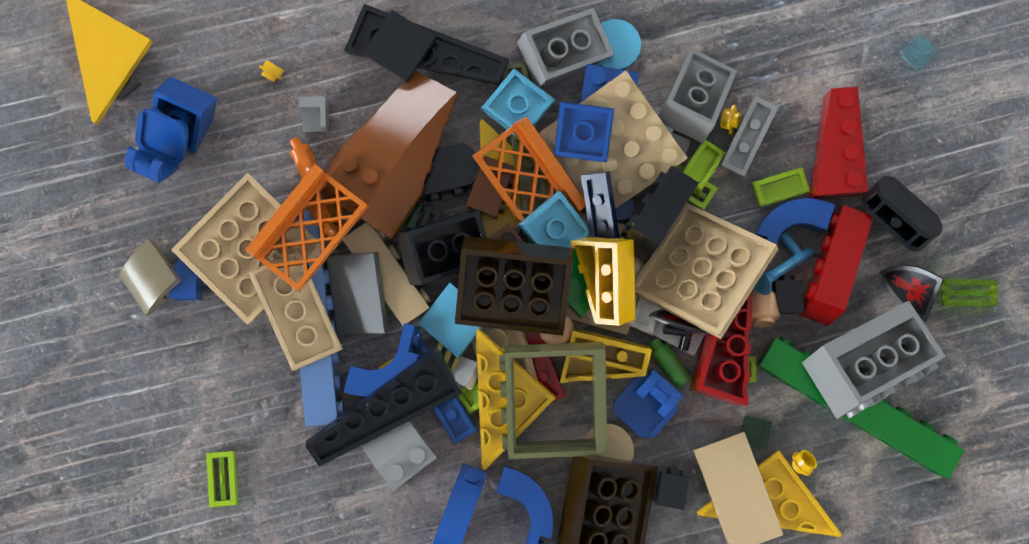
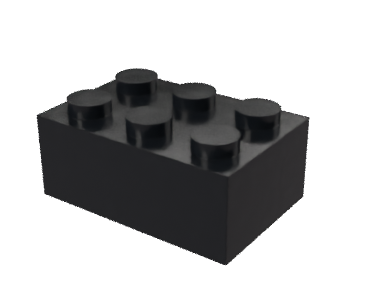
[620,165,699,263]
[395,210,487,285]

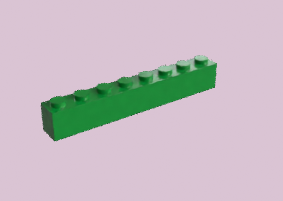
[756,337,965,478]

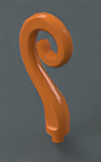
[289,137,346,237]

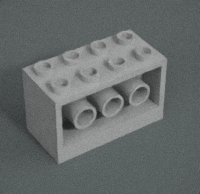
[802,301,946,419]

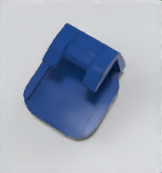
[125,108,189,183]
[613,367,684,438]

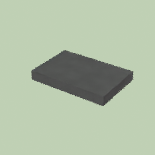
[327,252,389,335]

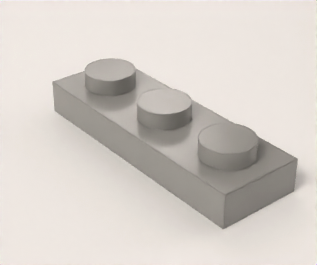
[719,96,778,178]

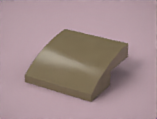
[119,239,182,316]

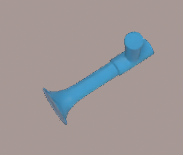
[754,232,815,295]

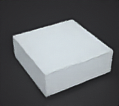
[453,356,478,390]

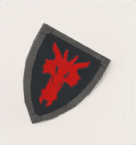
[880,265,944,322]
[648,309,712,351]

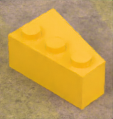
[570,237,635,326]
[560,327,652,383]

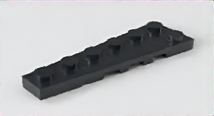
[344,4,509,85]
[305,347,463,467]

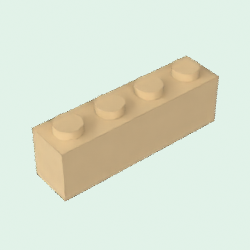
[342,223,431,326]

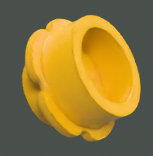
[259,60,284,83]
[792,450,817,476]

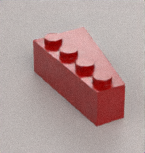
[808,87,868,199]
[799,205,873,326]
[689,293,752,407]

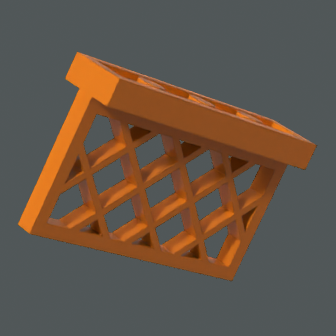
[472,117,586,223]
[245,164,369,293]

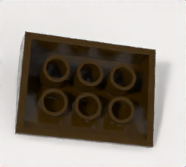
[455,236,573,336]
[557,456,658,544]

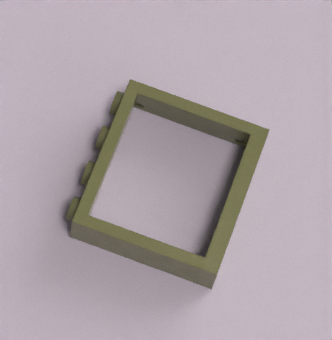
[499,342,607,459]

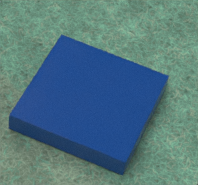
[554,102,614,163]

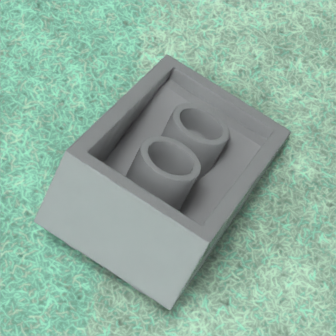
[517,8,614,88]
[658,48,737,143]
[361,420,438,492]

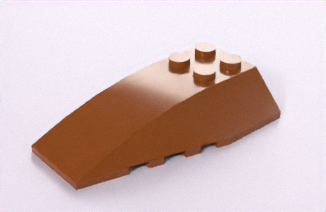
[321,71,458,240]

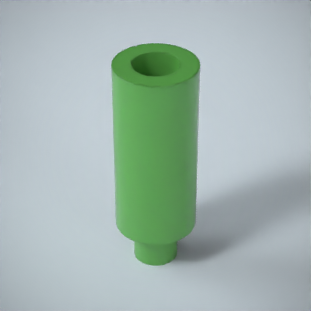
[650,337,692,389]

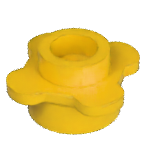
[720,105,741,135]

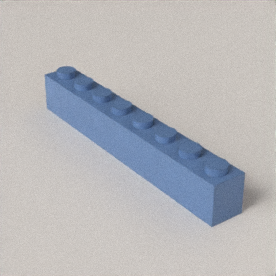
[297,210,345,427]

